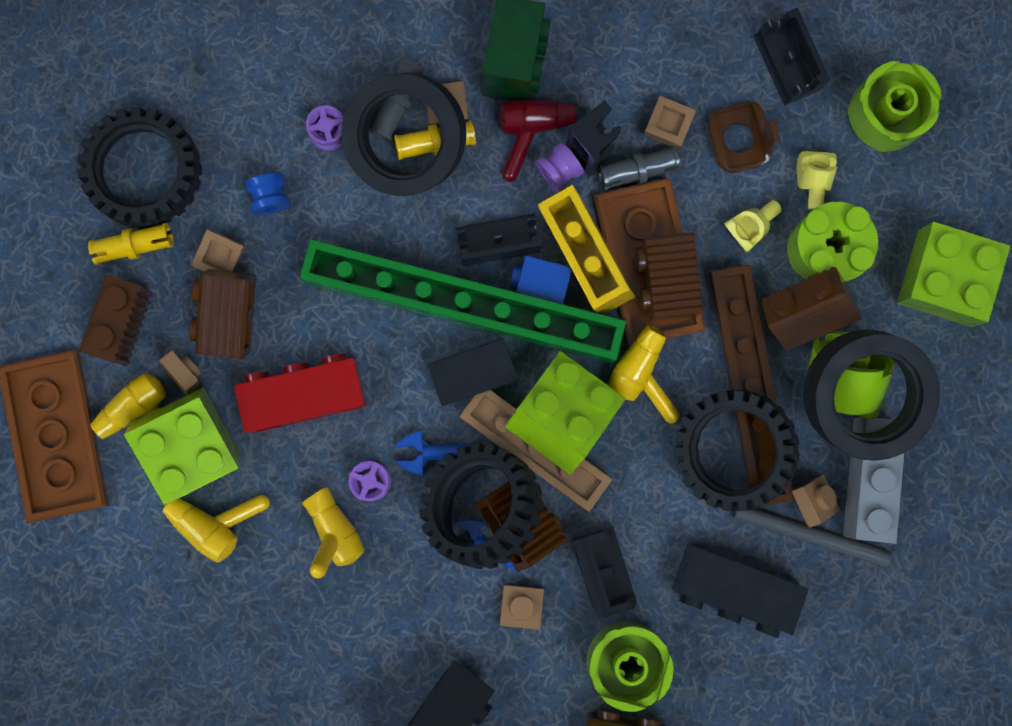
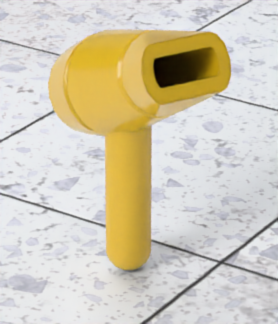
[607,324,680,424]
[90,373,166,439]
[302,487,365,579]
[162,495,270,563]

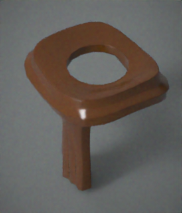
[708,102,780,173]

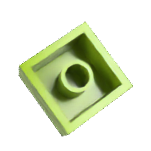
[896,221,1011,327]
[505,351,626,475]
[124,387,241,506]

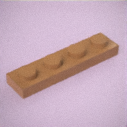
[459,390,612,512]

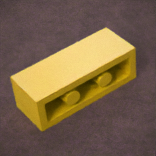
[538,185,635,315]

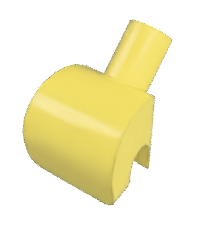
[797,151,837,210]
[724,200,782,253]

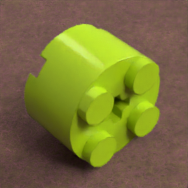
[848,61,941,152]
[787,202,878,283]
[804,332,896,419]
[586,621,674,712]

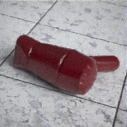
[499,98,577,182]

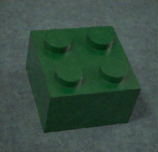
[482,0,551,101]

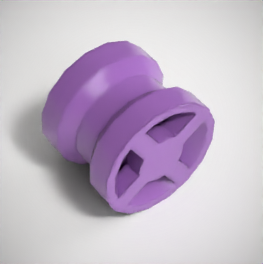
[306,105,343,151]
[535,142,584,193]
[348,461,391,502]

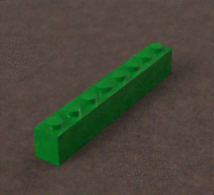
[299,239,626,364]

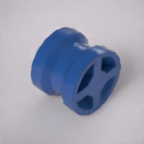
[245,173,291,216]

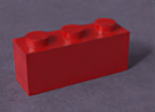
[234,353,368,434]

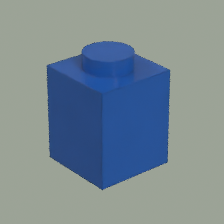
[510,256,572,305]

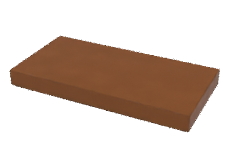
[593,178,706,348]
[0,350,109,523]

